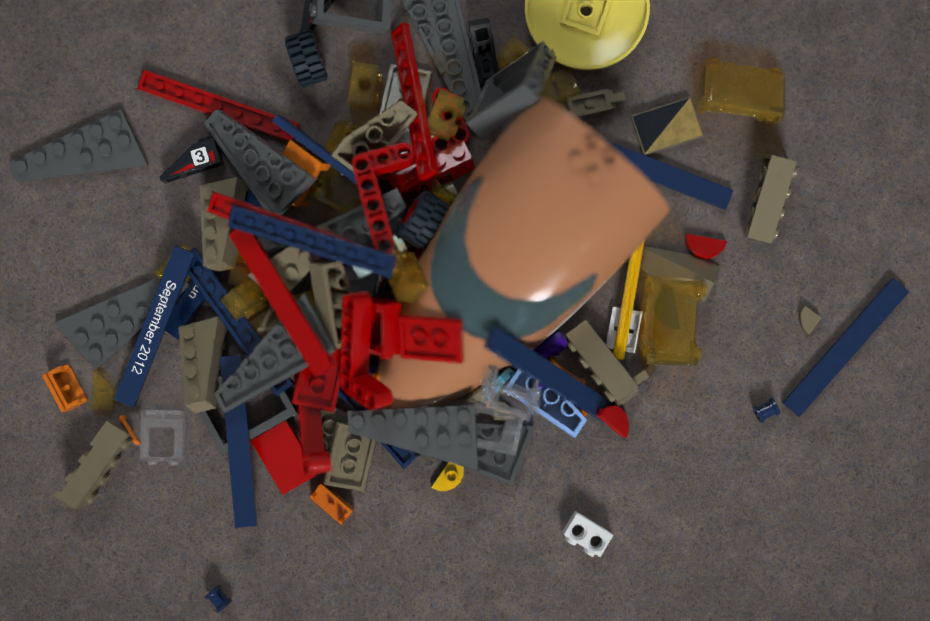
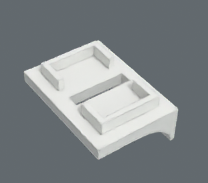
[606,307,642,353]

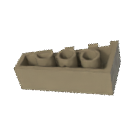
[744,153,798,243]
[200,177,249,272]
[248,224,336,293]
[309,258,352,349]
[179,317,228,413]
[566,320,638,407]
[53,420,132,509]

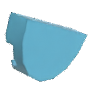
[489,367,515,392]

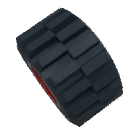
[285,29,328,88]
[397,190,449,249]

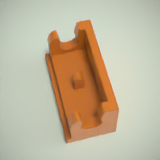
[42,364,89,412]
[309,483,355,525]

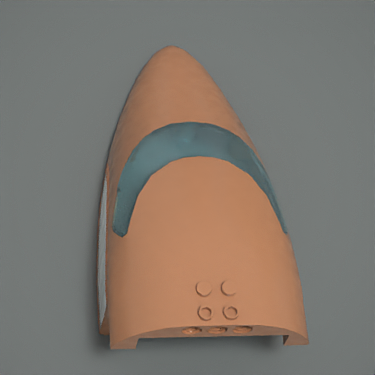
[373,97,670,409]

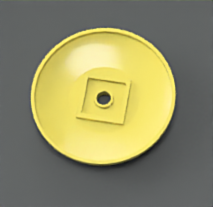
[525,0,650,70]

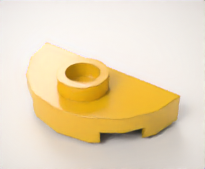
[431,462,464,491]

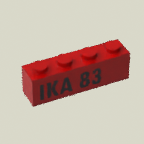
[388,141,476,203]

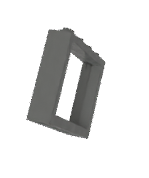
[309,0,391,34]
[467,41,556,139]
[199,355,297,455]

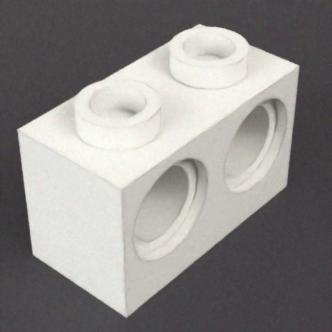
[562,511,613,557]

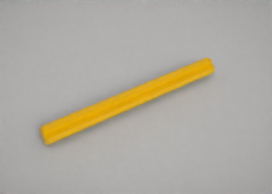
[613,240,645,360]

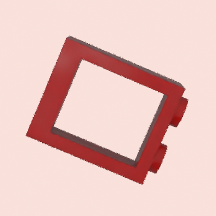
[369,296,401,359]

